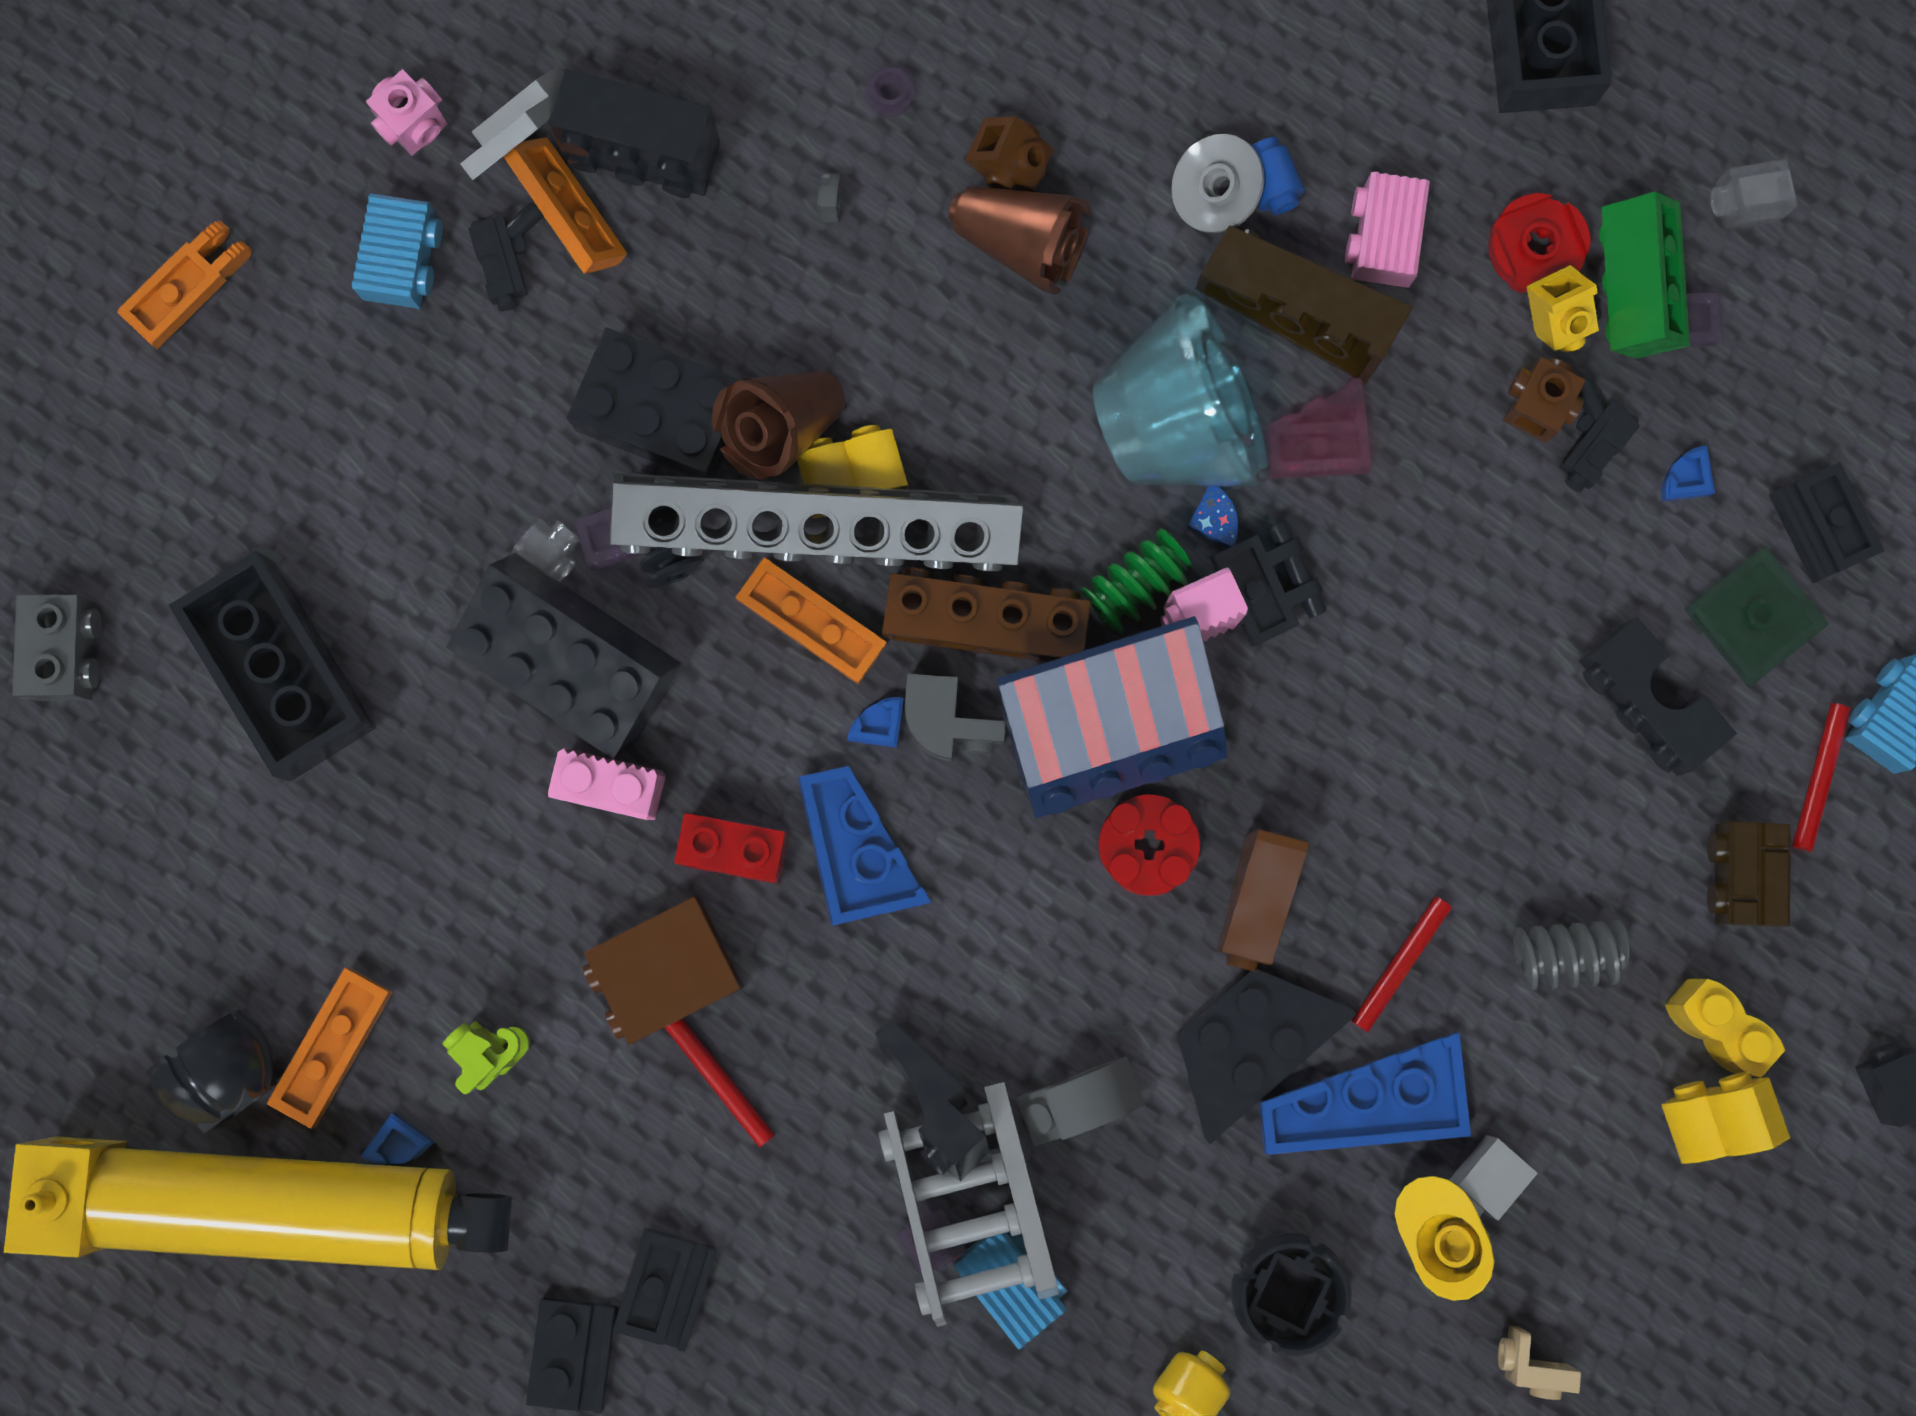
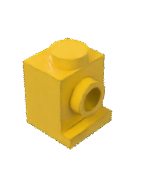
[1527,265,1599,352]

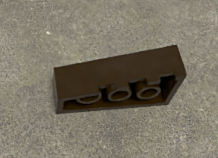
[1195,225,1413,384]

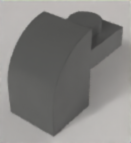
[905,674,1006,762]
[1016,1056,1146,1147]

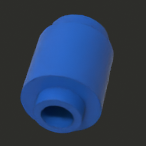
[1251,137,1305,215]

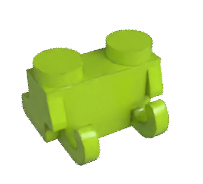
[442,1021,530,1094]

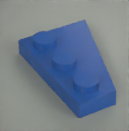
[798,766,932,926]

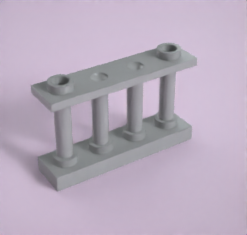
[879,1082,1059,1327]

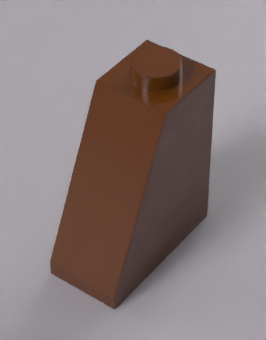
[1216,829,1309,972]

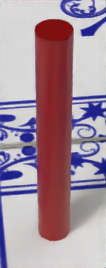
[1792,703,1851,852]
[1351,896,1452,1033]
[665,1019,775,1148]

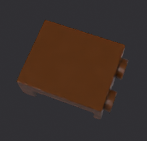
[582,896,744,1045]

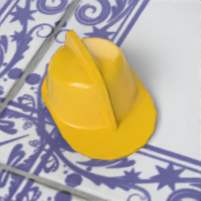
[1395,1176,1495,1301]

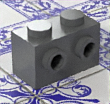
[12,595,102,701]

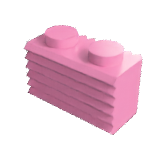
[1345,172,1430,288]
[1160,567,1248,642]
[548,748,666,820]

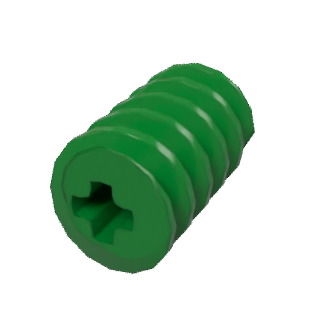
[1081,528,1193,635]

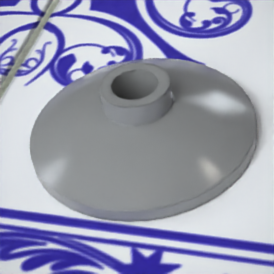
[1172,134,1264,233]

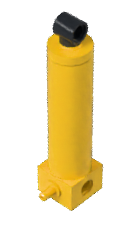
[4,1137,512,1270]

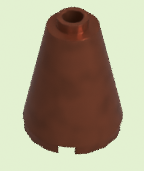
[948,186,1091,294]
[712,371,845,479]

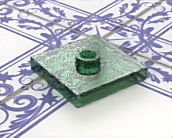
[1684,547,1829,687]

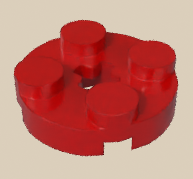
[1488,193,1591,293]
[1098,795,1200,896]

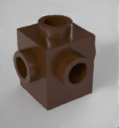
[965,116,1054,192]
[1502,357,1586,443]

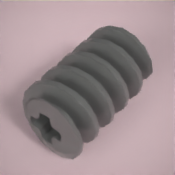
[1513,920,1630,991]

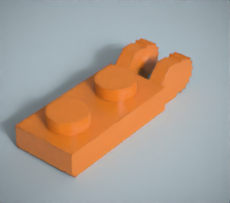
[117,220,252,350]

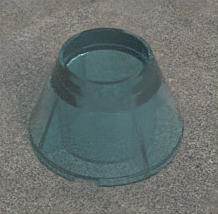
[1093,292,1268,487]

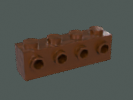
[882,568,1091,662]

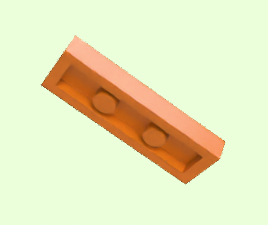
[503,137,628,274]
[735,557,887,685]
[267,967,393,1129]

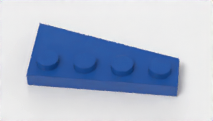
[1259,1032,1471,1155]

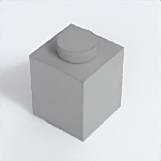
[1449,1135,1538,1221]

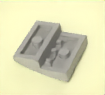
[460,66,564,180]

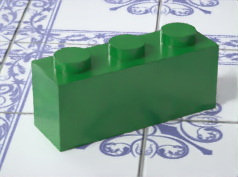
[1599,191,1690,358]

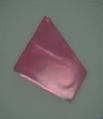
[1265,378,1372,479]

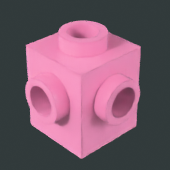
[366,69,448,156]

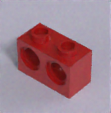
[674,813,789,885]

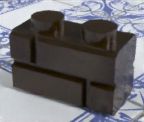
[1707,821,1790,927]

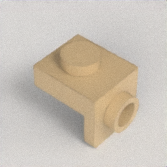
[1498,1325,1581,1400]

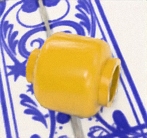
[1153,1350,1231,1416]

